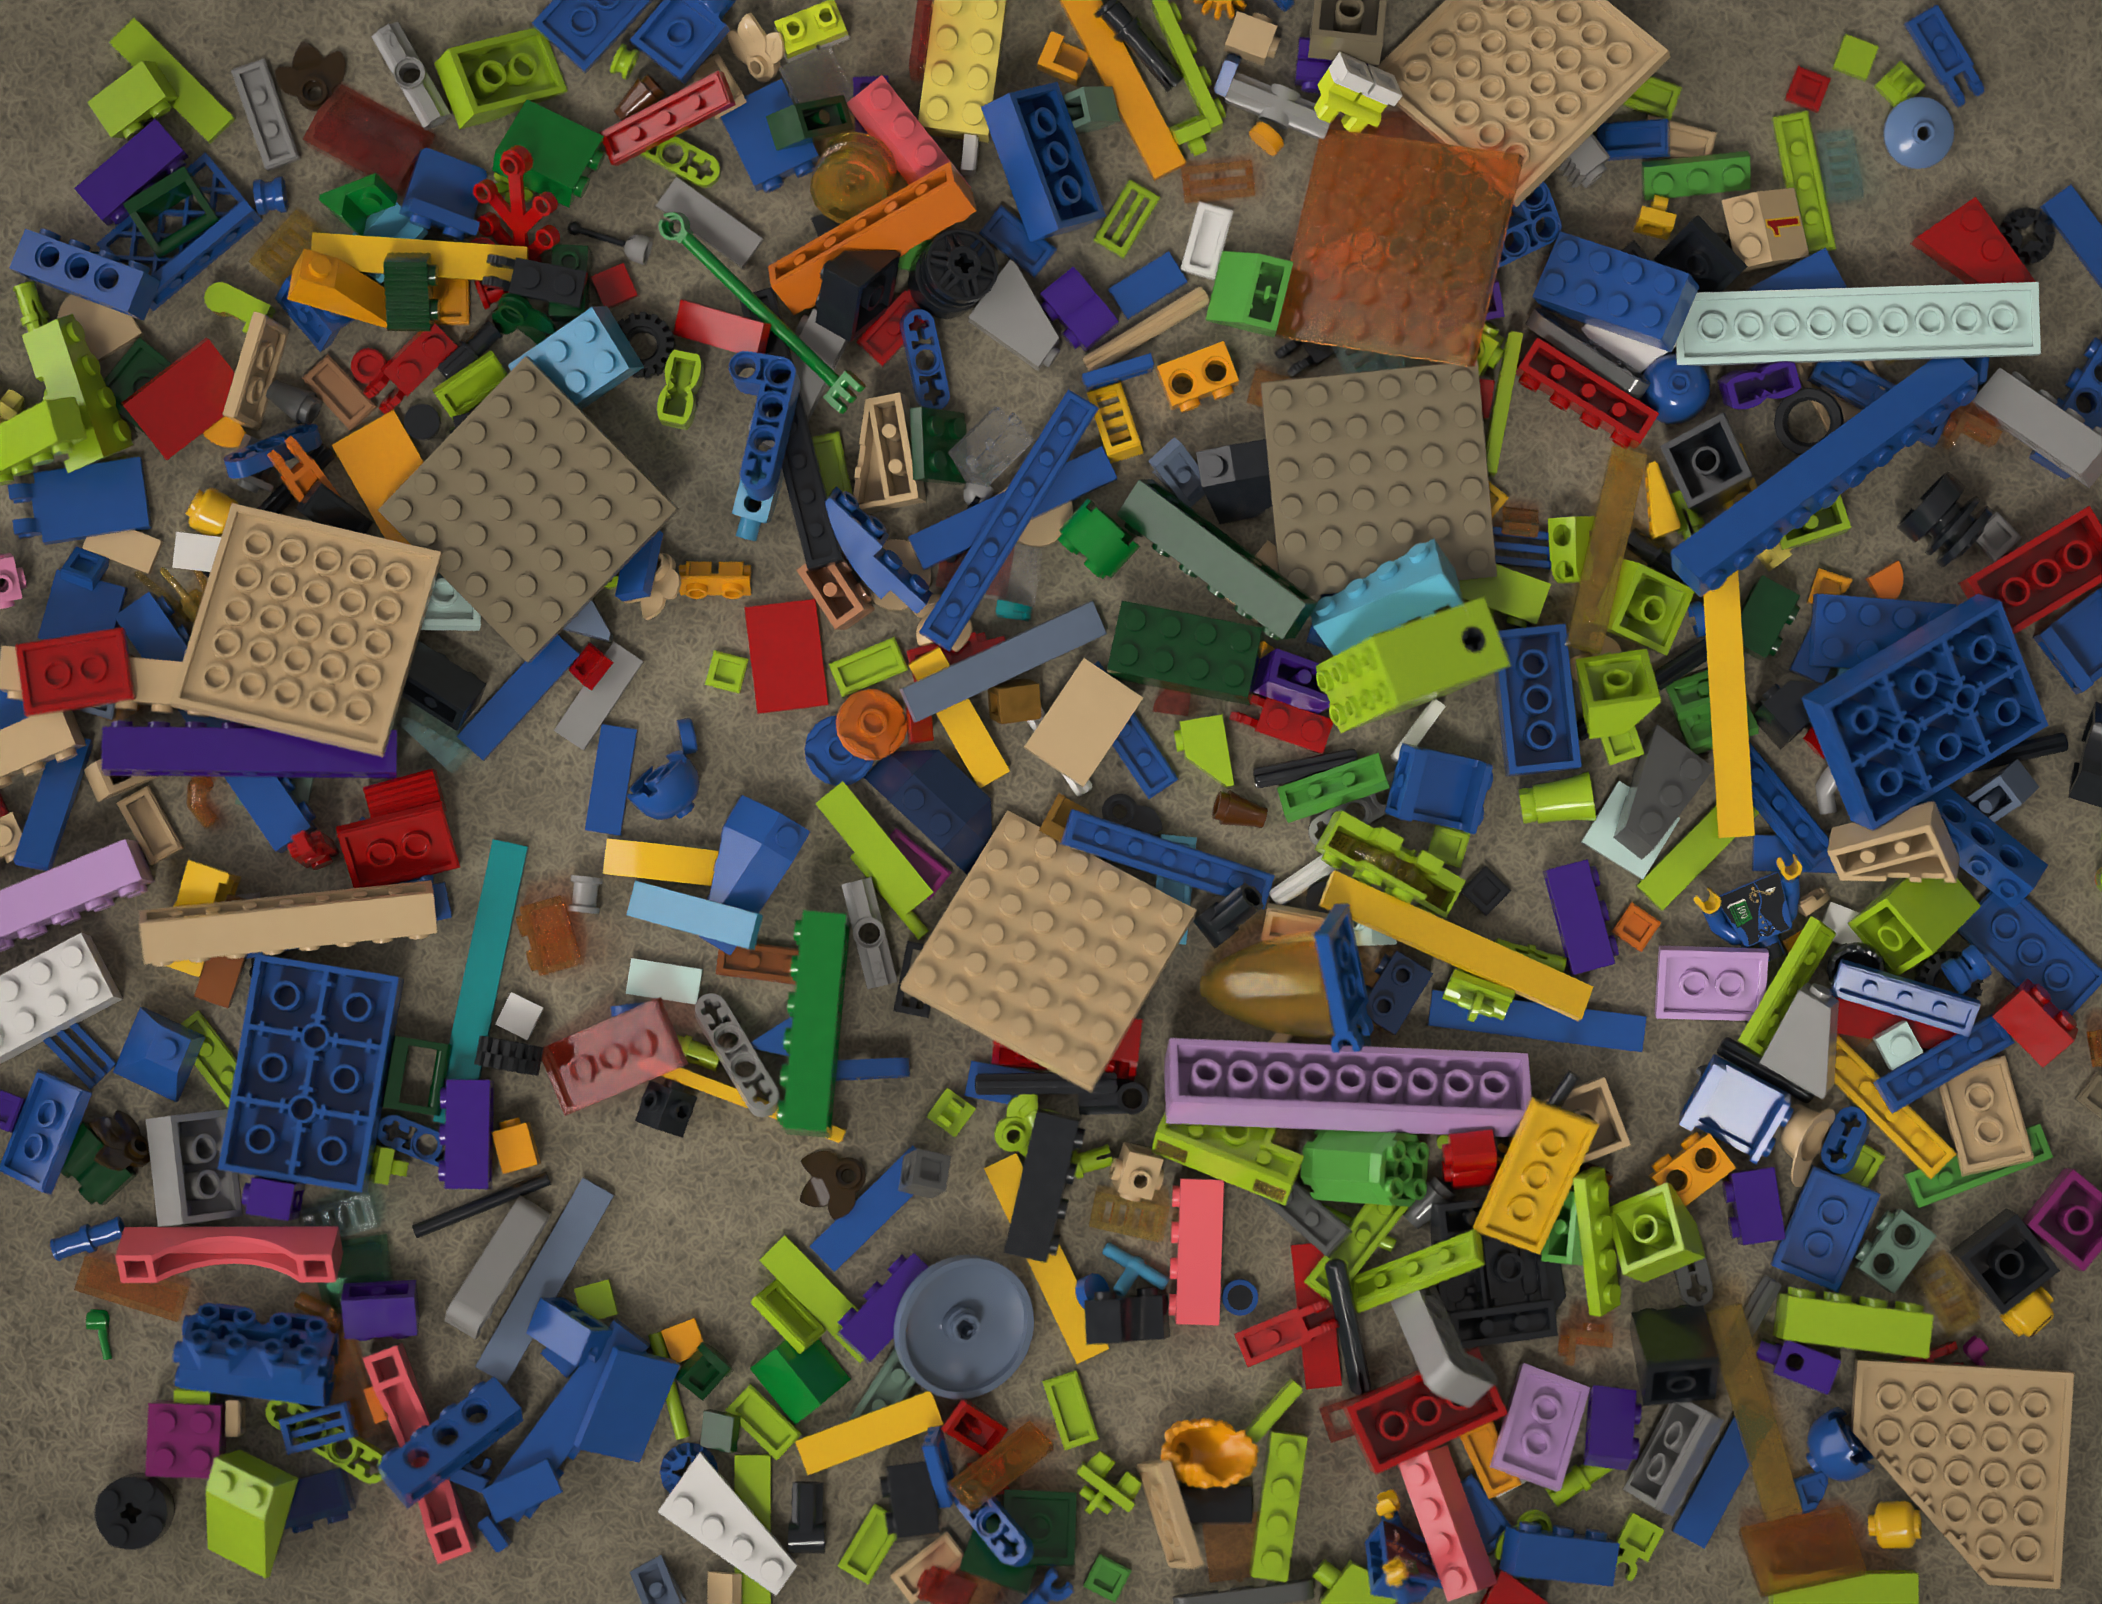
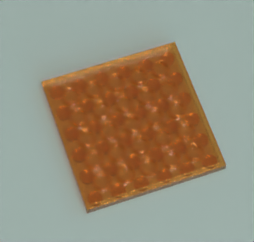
[1275,129,1524,367]

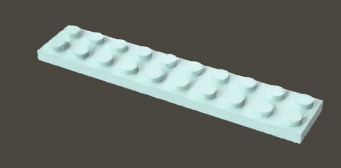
[1676,282,2041,366]

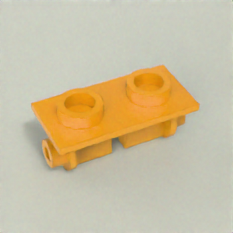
[679,561,751,599]

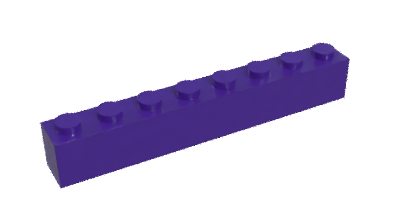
[101,721,397,779]

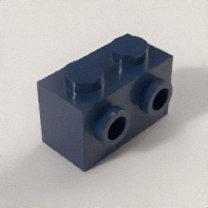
[1365,951,1433,1035]

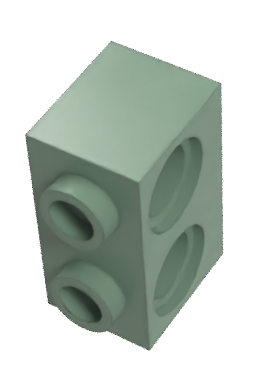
[1854,1208,1937,1294]

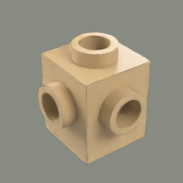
[1109,1142,1164,1202]

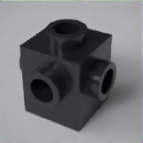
[635,1078,697,1138]

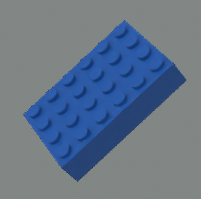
[1801,594,2049,830]
[218,954,404,1193]

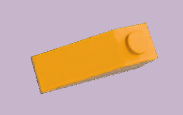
[287,248,387,328]

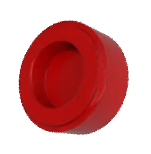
[351,348,387,385]

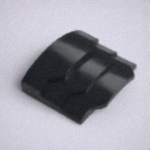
[1431,1198,1566,1349]

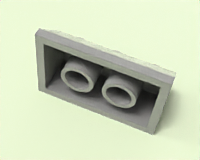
[146,1109,243,1227]
[1623,1402,1724,1517]

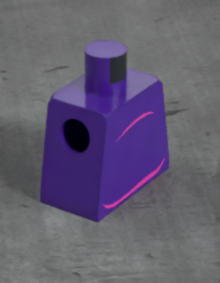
[1755,1338,1841,1395]

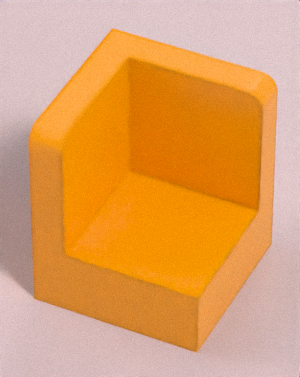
[1037,31,1089,86]

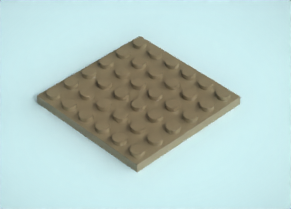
[378,356,680,663]
[1260,360,1497,596]

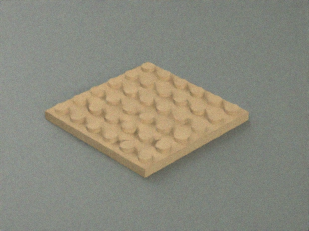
[1376,0,1670,207]
[170,503,442,757]
[900,810,1196,1092]

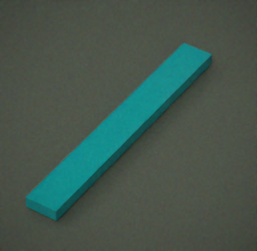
[433,839,529,1124]

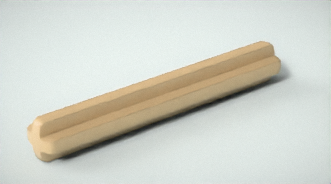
[1083,287,1210,372]

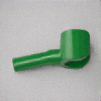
[86,1309,112,1360]

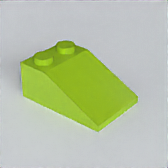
[434,27,568,129]
[206,1449,298,1578]

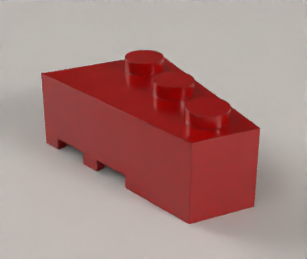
[1910,197,2036,284]

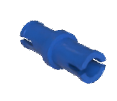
[50,1216,125,1261]

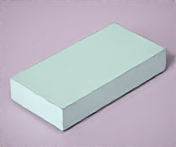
[626,958,703,1004]

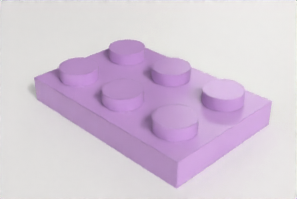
[1654,946,1769,1021]
[1490,1363,1591,1492]

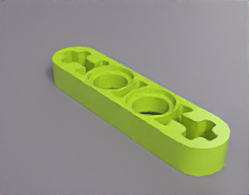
[266,1400,386,1484]

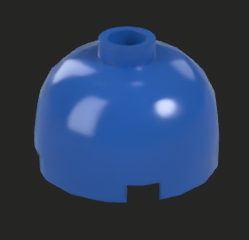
[1640,353,1710,424]
[627,750,700,820]
[1806,1406,1875,1482]

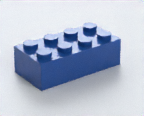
[981,82,1106,242]
[1532,231,1699,353]
[1494,624,1582,777]

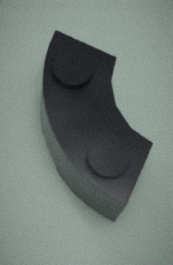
[2068,702,2102,808]
[1084,1287,1170,1345]

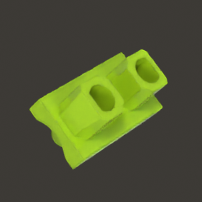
[1442,968,1515,1023]
[1077,1450,1142,1515]

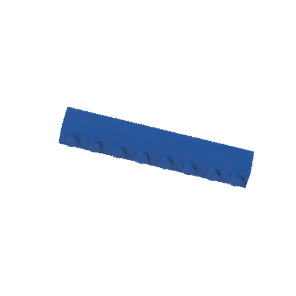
[114,592,317,853]

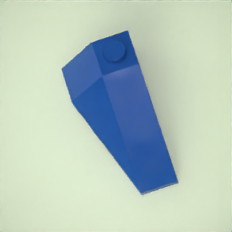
[699,795,811,955]

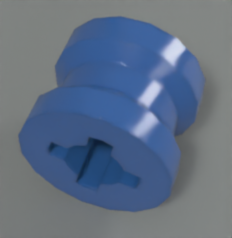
[253,176,288,216]

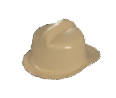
[1780,1104,1835,1187]

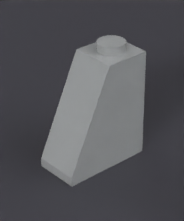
[968,260,1061,371]
[1760,982,1839,1099]

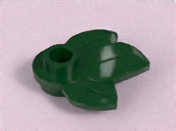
[492,293,556,345]

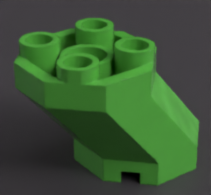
[1301,1129,1429,1207]

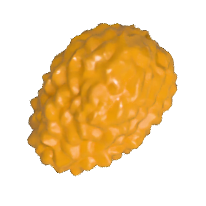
[1160,1417,1259,1489]

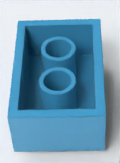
[508,306,644,410]

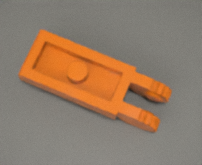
[267,436,340,522]

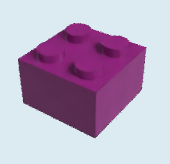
[2022,1168,2102,1272]
[145,1400,227,1478]

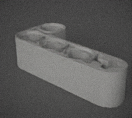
[445,1195,551,1340]
[1390,1284,1497,1407]

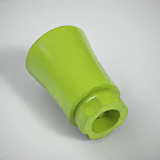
[1518,771,1596,824]

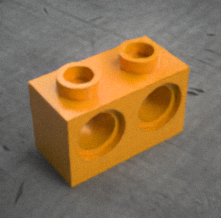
[1156,341,1239,413]
[1648,1131,1736,1206]

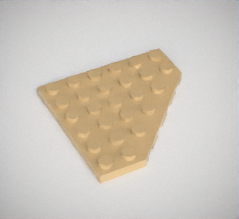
[1851,1358,2074,1589]

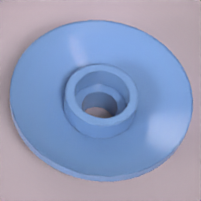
[1883,97,1954,169]

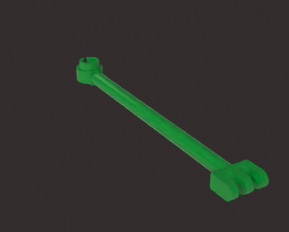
[658,212,866,414]

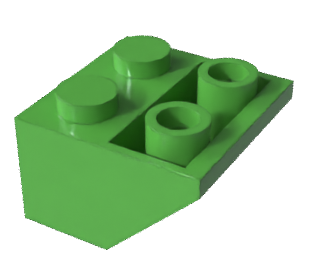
[1205,251,1293,338]

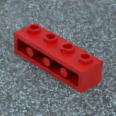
[1516,337,1659,449]

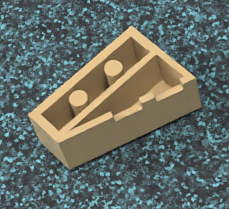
[853,392,927,514]
[1827,801,1960,883]

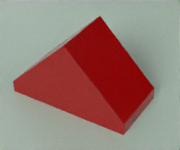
[941,1398,1008,1458]

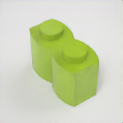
[657,349,704,430]

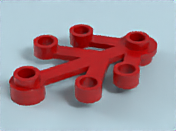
[473,145,560,262]

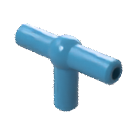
[1102,1242,1169,1297]

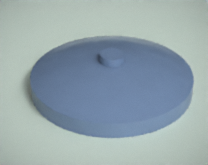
[894,1255,1034,1399]

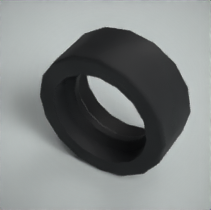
[1774,388,1844,455]

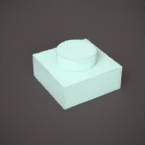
[1872,1020,1924,1070]

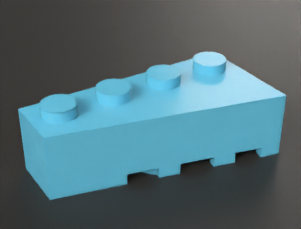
[1311,538,1464,656]

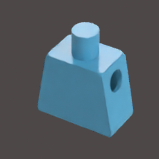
[732,464,784,541]

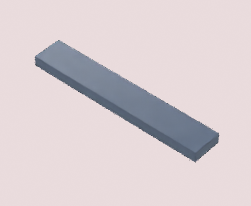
[900,601,1107,722]
[475,1177,615,1384]

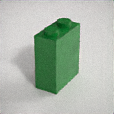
[492,100,606,208]

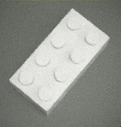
[0,933,123,1064]

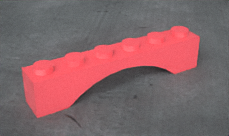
[115,1226,343,1283]
[363,1343,477,1564]

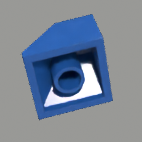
[113,1006,206,1102]

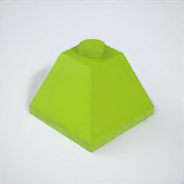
[1576,649,1661,739]

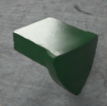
[675,1342,734,1401]

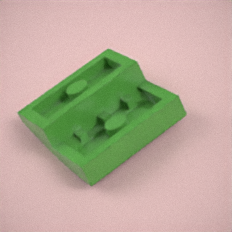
[1666,670,1759,755]

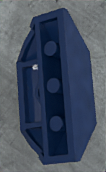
[864,749,992,875]

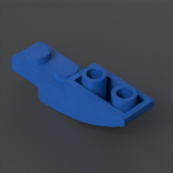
[825,486,932,614]

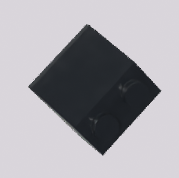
[815,250,900,342]
[1660,412,1754,516]
[1754,680,1825,750]
[1950,1208,2060,1315]

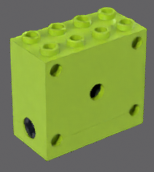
[1315,597,1510,734]

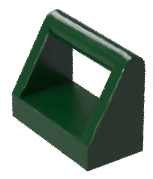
[123,166,219,259]
[382,1036,452,1116]

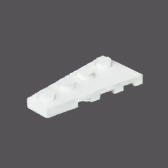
[658,1451,798,1595]

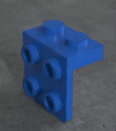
[399,148,487,241]

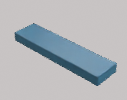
[626,881,763,950]

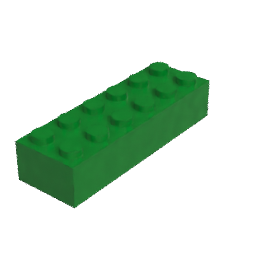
[777,910,850,1138]

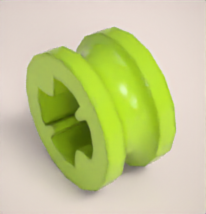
[610,44,639,80]

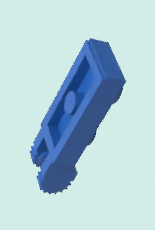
[1904,4,1985,108]

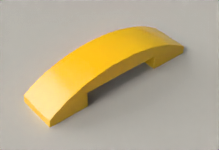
[603,839,719,887]

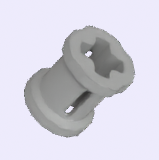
[567,875,603,914]

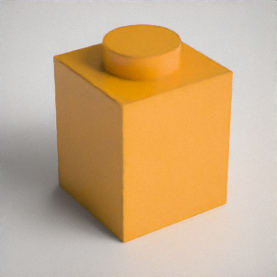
[491,1117,541,1174]

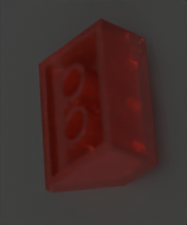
[302,84,436,197]

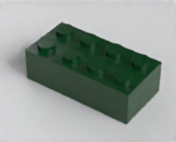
[1107,600,1265,705]

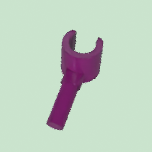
[1963,1335,1989,1366]

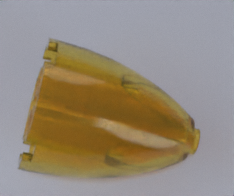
[1200,931,1335,1039]

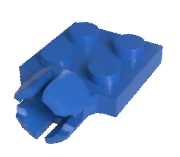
[630,0,736,84]

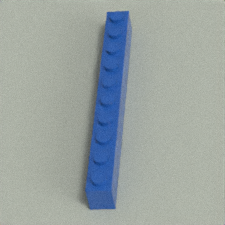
[1671,358,1978,598]

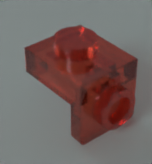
[917,1565,978,1604]

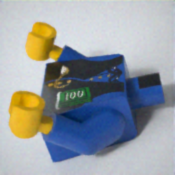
[1694,854,1802,961]
[1365,1489,1443,1604]

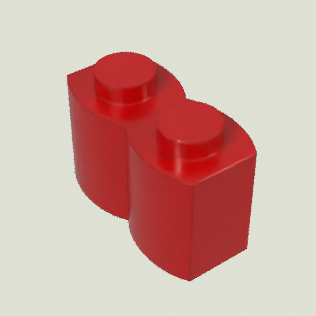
[1441,1129,1497,1190]

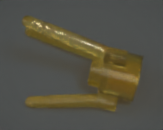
[134,567,207,624]

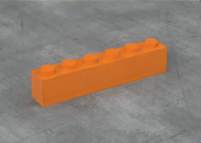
[768,162,977,315]

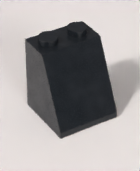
[1630,1305,1720,1406]

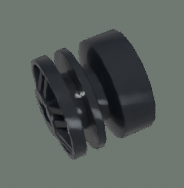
[908,229,998,319]
[1897,471,1994,568]

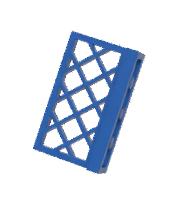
[96,152,263,311]

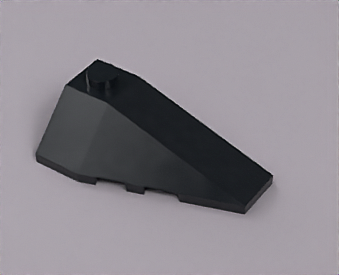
[1196,439,1272,524]

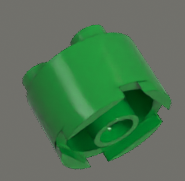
[1057,498,1141,579]

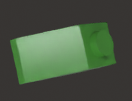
[1541,1191,1583,1266]

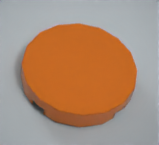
[835,689,908,761]

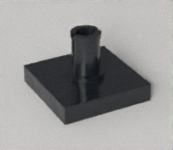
[1654,215,1748,293]

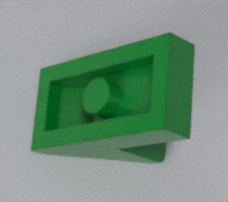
[318,173,398,236]

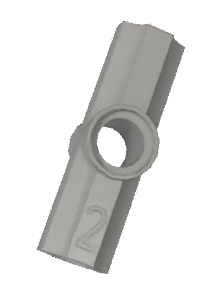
[371,21,452,131]
[1224,72,1331,141]
[841,877,898,989]

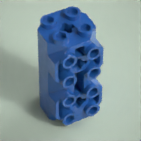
[173,1303,340,1407]

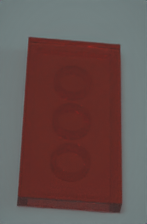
[542,997,688,1116]

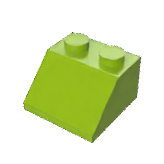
[1590,557,1695,656]
[1609,1182,1706,1283]

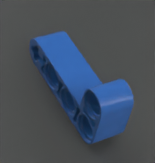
[1425,182,1562,289]
[729,351,800,501]

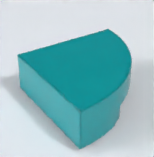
[995,600,1033,622]

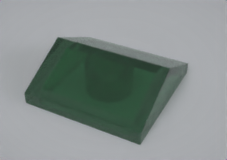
[318,1234,394,1316]

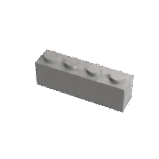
[747,309,848,449]
[1972,367,2102,488]

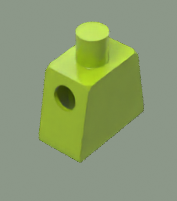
[1312,1559,1396,1604]

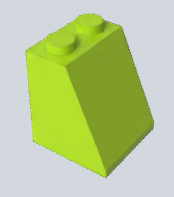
[1847,878,1981,976]

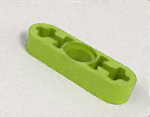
[640,136,721,188]

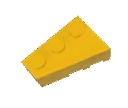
[167,860,241,978]

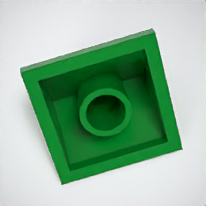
[750,1339,851,1425]

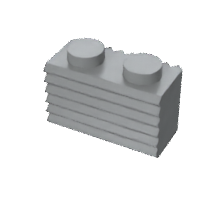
[1559,134,1610,189]

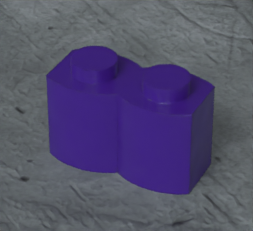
[1040,267,1119,352]
[1717,361,1801,409]

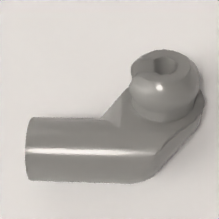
[1815,766,1837,815]

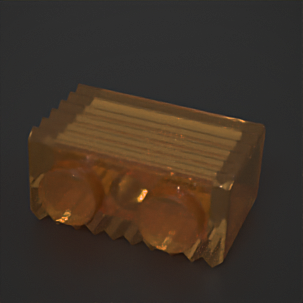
[516,895,584,977]

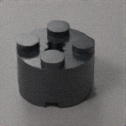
[95,1473,175,1550]

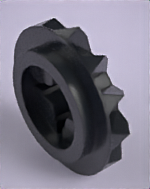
[1999,207,2056,264]

